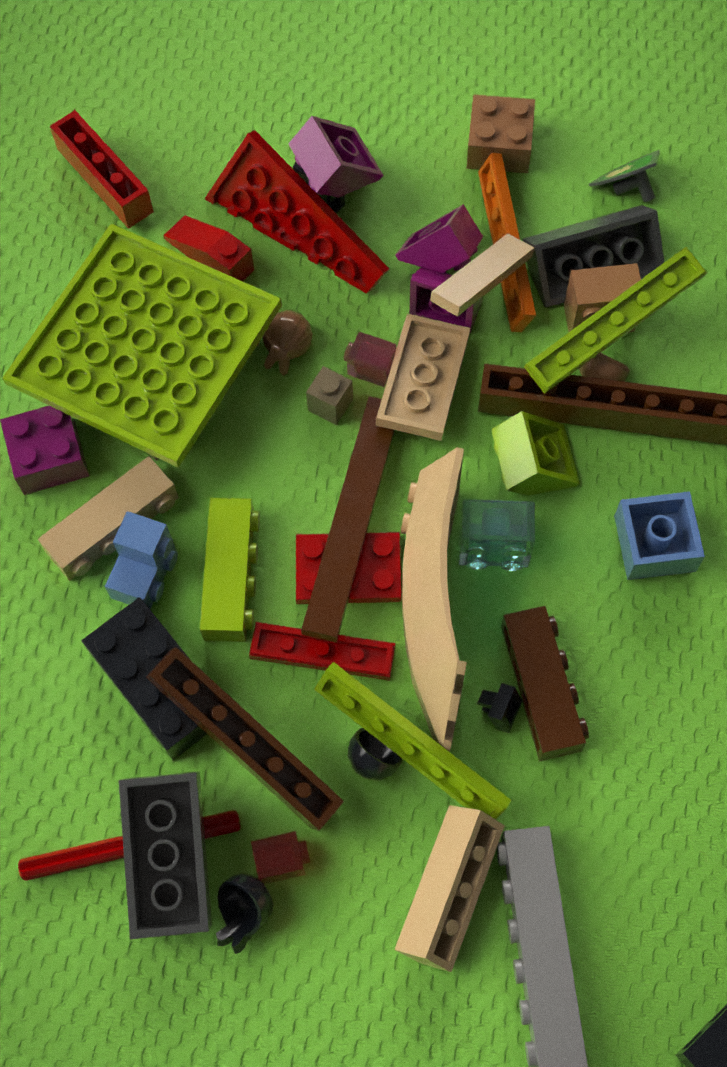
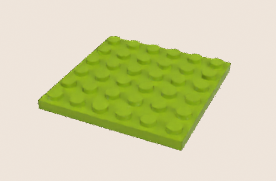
[2,224,282,468]

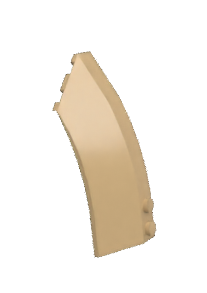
[401,447,467,752]

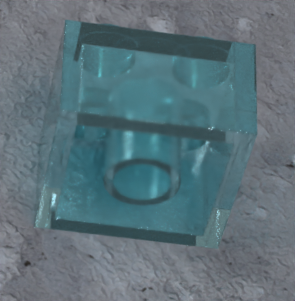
[459,499,535,571]

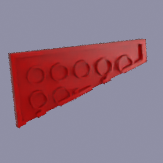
[205,130,389,294]

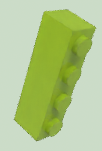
[200,498,260,642]

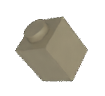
[306,366,353,425]

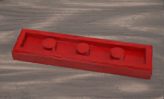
[249,622,396,681]

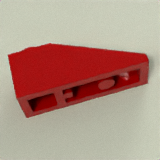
[163,215,254,281]

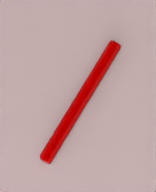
[18,810,241,881]

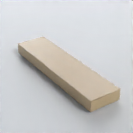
[430,233,534,316]

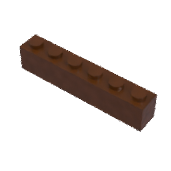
[146,647,344,831]

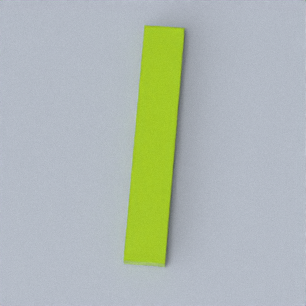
[524,247,707,394]
[314,662,512,820]

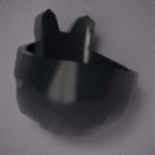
[348,728,402,780]
[216,874,274,954]

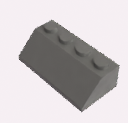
[523,205,664,308]

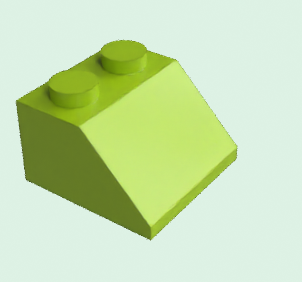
[491,411,580,495]

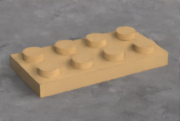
[375,314,470,441]

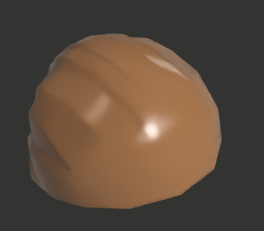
[263,310,313,376]

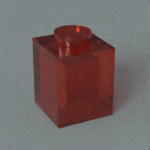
[251,831,310,884]

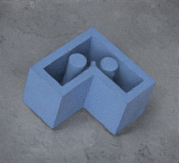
[105,511,178,609]

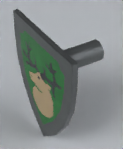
[589,150,660,202]

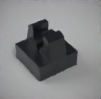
[477,683,522,733]

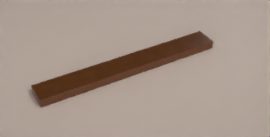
[301,397,395,643]

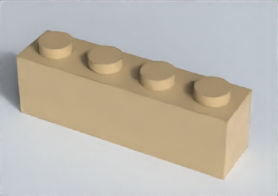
[38,456,179,581]
[394,805,505,972]

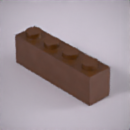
[501,606,589,761]

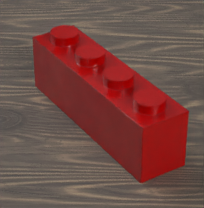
[50,110,154,229]

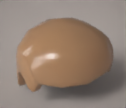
[579,353,630,382]

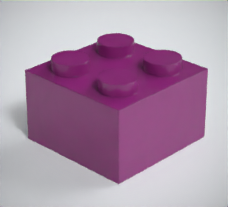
[0,406,89,495]

